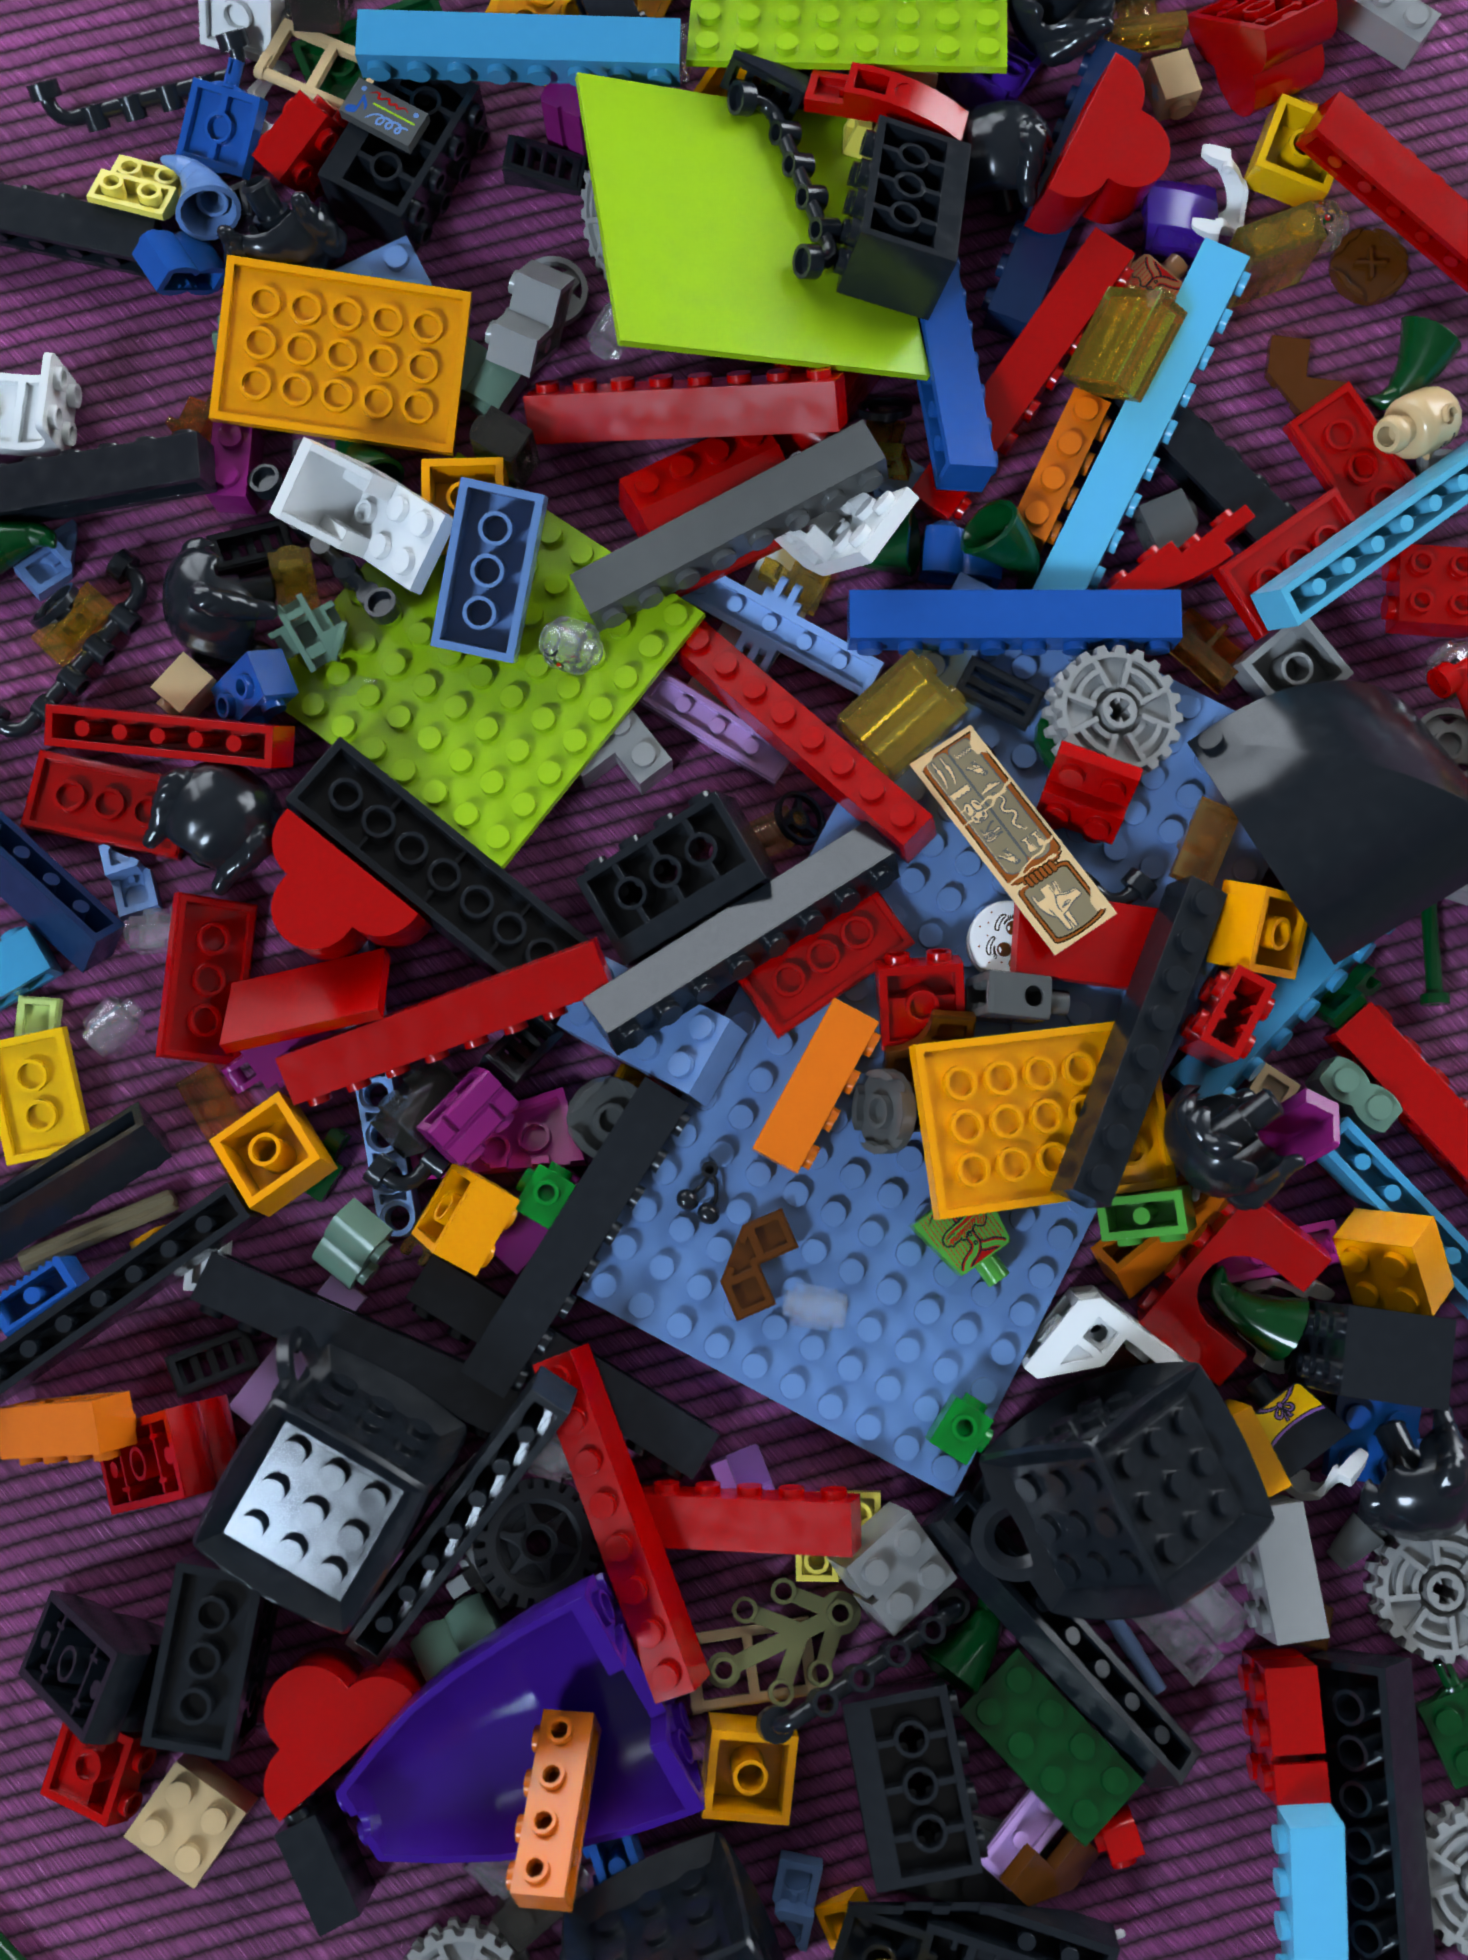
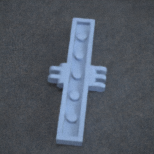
[681,576,885,699]

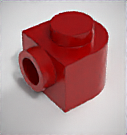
[1093,1804,1146,1869]

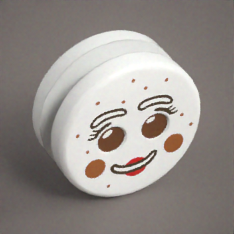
[966,901,1014,973]

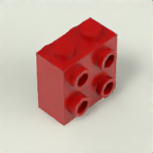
[252,90,349,202]
[1380,544,1468,639]
[1178,964,1277,1069]

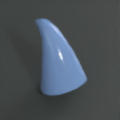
[160,154,241,241]

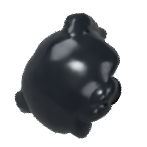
[1007,0,1124,67]
[962,100,1053,217]
[217,175,348,270]
[162,537,278,667]
[142,762,283,896]
[1163,1084,1306,1211]
[1358,1406,1468,1541]

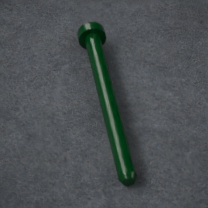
[1420,903,1451,1007]

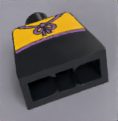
[1244,1372,1352,1479]

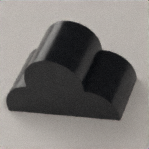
[18,1590,164,1745]

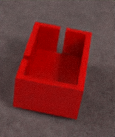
[1238,1647,1331,1806]

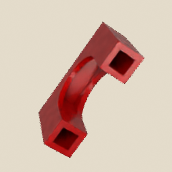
[1137,1199,1332,1387]

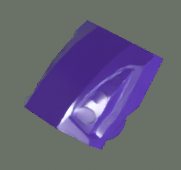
[943,34,1044,108]
[1141,180,1219,265]

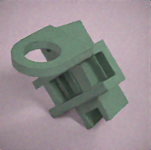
[268,593,350,673]

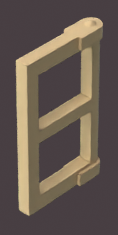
[253,17,374,109]
[690,1615,821,1715]

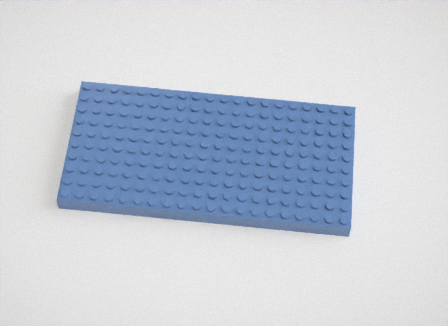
[576,572,1269,1497]

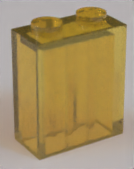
[1227,201,1327,309]
[1063,284,1188,403]
[836,650,968,783]

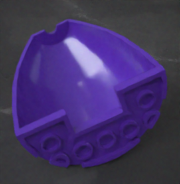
[336,1572,705,1864]

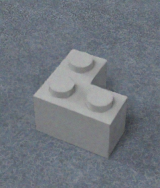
[485,260,575,378]
[577,709,673,795]

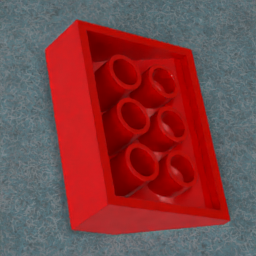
[619,435,786,597]

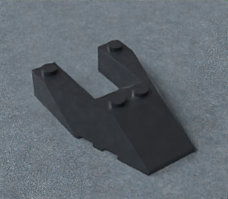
[832,1901,1120,1960]

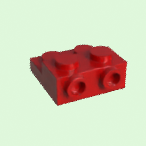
[1036,740,1143,845]
[875,948,965,1051]
[40,1723,156,1827]

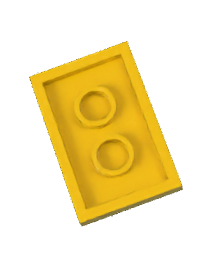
[0,1026,90,1166]

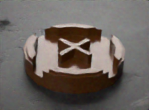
[1328,228,1409,306]

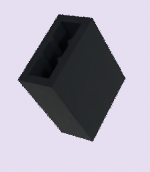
[274,1789,376,1937]

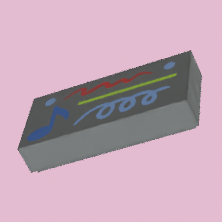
[339,77,431,154]

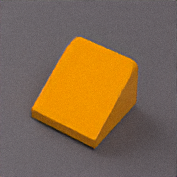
[814,1886,869,1950]

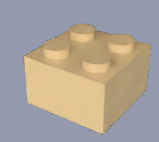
[123,1753,259,1889]

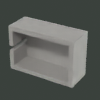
[1236,1494,1330,1646]

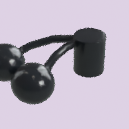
[676,1157,720,1224]

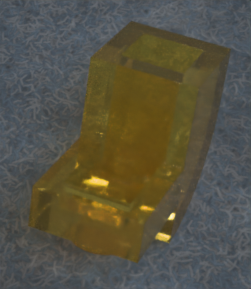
[267,545,321,625]

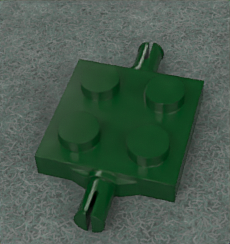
[1415,1658,1468,1790]

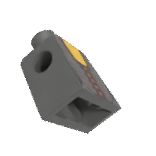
[965,970,1070,1025]

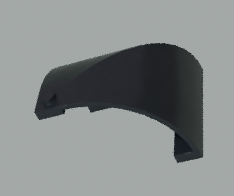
[1187,680,1468,965]

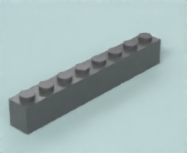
[569,419,889,632]

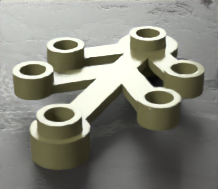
[707,1578,861,1707]

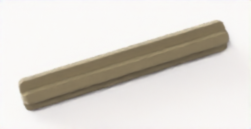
[17,1190,179,1272]

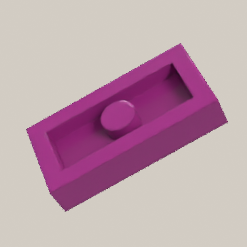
[1257,1088,1340,1167]

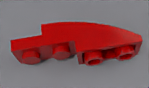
[804,62,969,141]
[1105,504,1256,591]

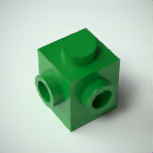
[516,1161,577,1229]
[925,1392,994,1466]

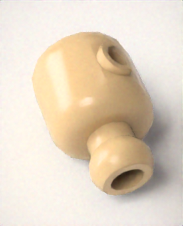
[1373,386,1462,460]

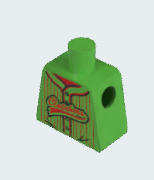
[909,1209,1011,1287]

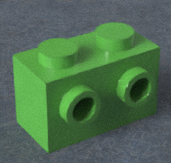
[1097,1184,1197,1246]

